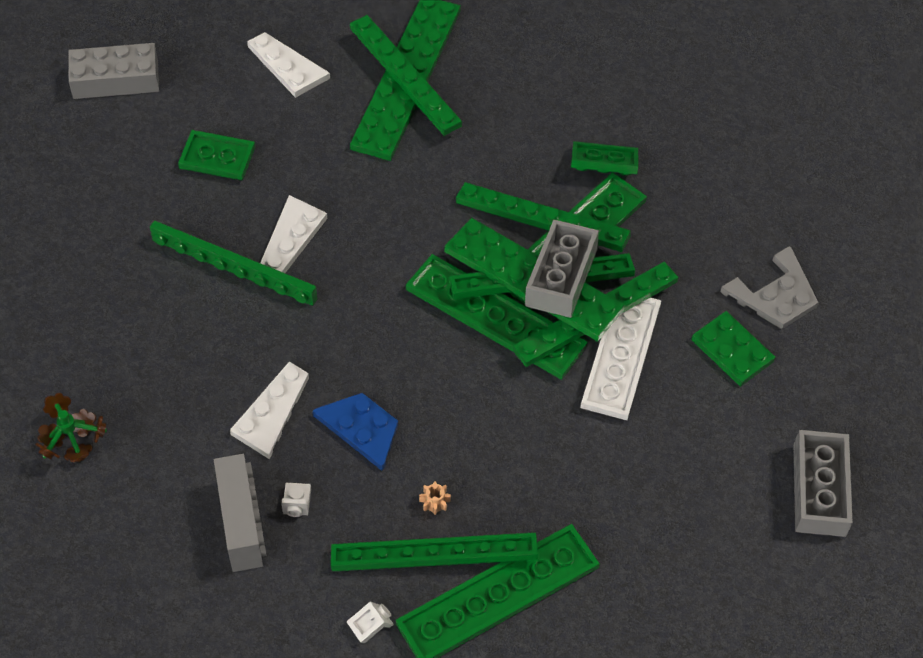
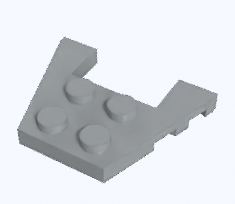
[720,246,818,329]

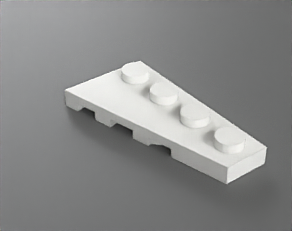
[247,32,330,98]
[260,195,327,273]
[230,362,309,459]

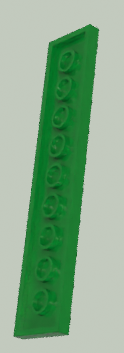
[350,0,461,161]

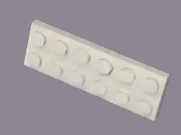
[580,298,661,420]

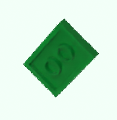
[178,130,255,181]
[571,141,638,175]
[691,311,775,387]

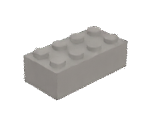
[69,43,159,99]
[525,220,599,318]
[794,430,853,537]
[214,454,267,572]

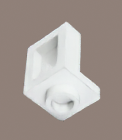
[281,483,311,517]
[347,602,394,643]

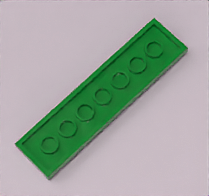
[508,172,647,310]
[444,218,625,342]
[406,254,588,380]
[395,524,600,658]

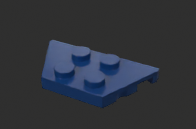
[313,393,398,471]

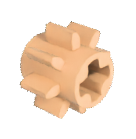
[419,481,451,515]

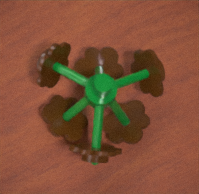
[35,393,107,462]

